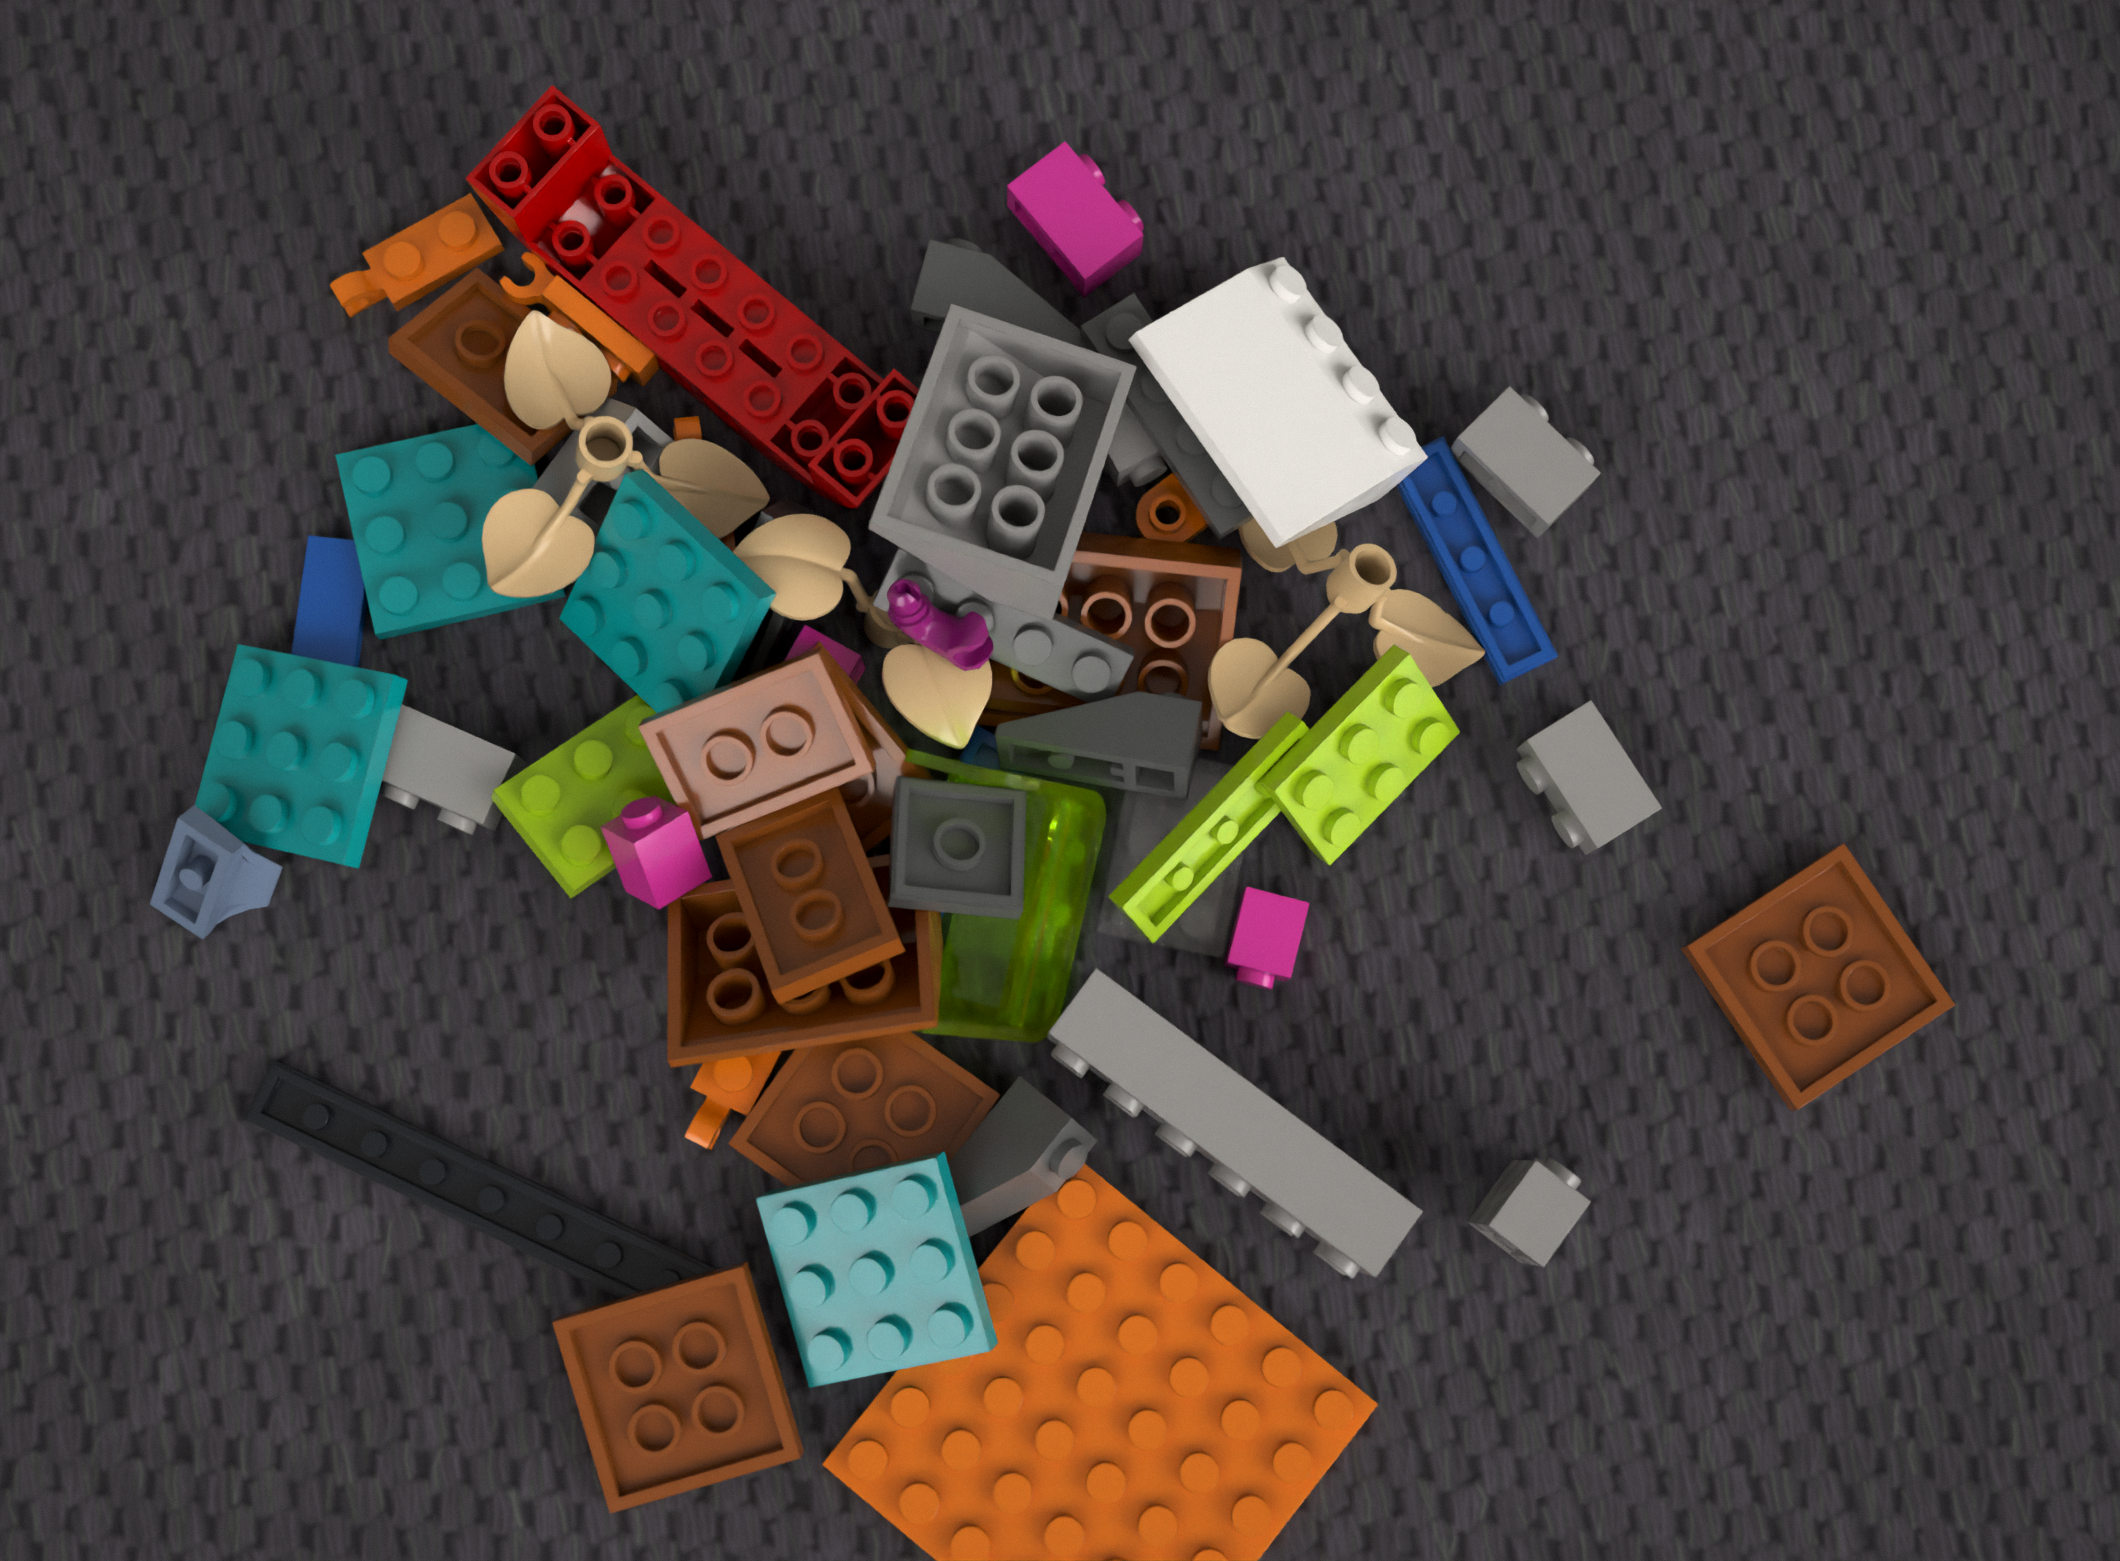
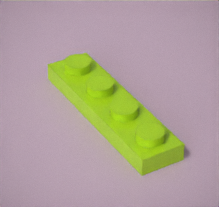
[1108,711,1309,943]

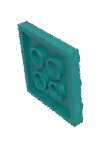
[335,424,566,640]
[559,469,777,713]
[195,644,408,869]
[756,1151,998,1388]

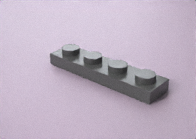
[1080,293,1254,540]
[872,546,1134,703]

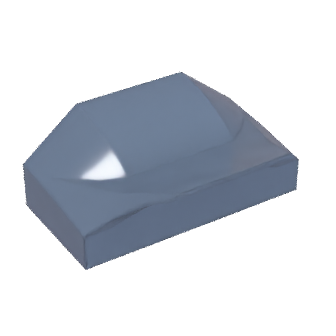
[150,805,283,939]

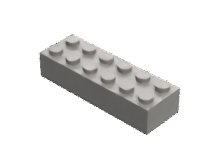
[1047,968,1423,1279]

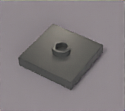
[887,776,1027,920]

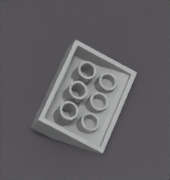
[869,304,1137,621]

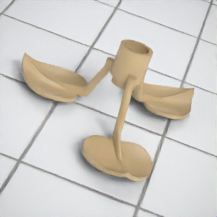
[482,310,770,598]
[733,514,992,749]
[1208,518,1485,739]

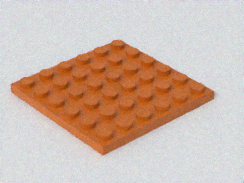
[822,1163,1378,1561]

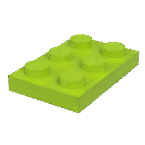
[1260,644,1460,866]
[491,694,677,899]

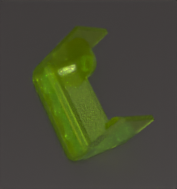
[905,748,1106,1042]

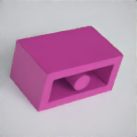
[1007,141,1144,298]

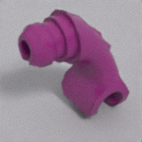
[887,579,994,671]

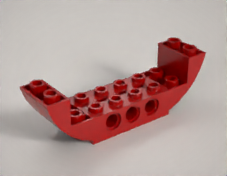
[465,85,919,508]

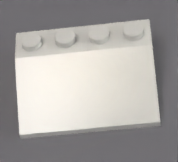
[1129,257,1428,548]

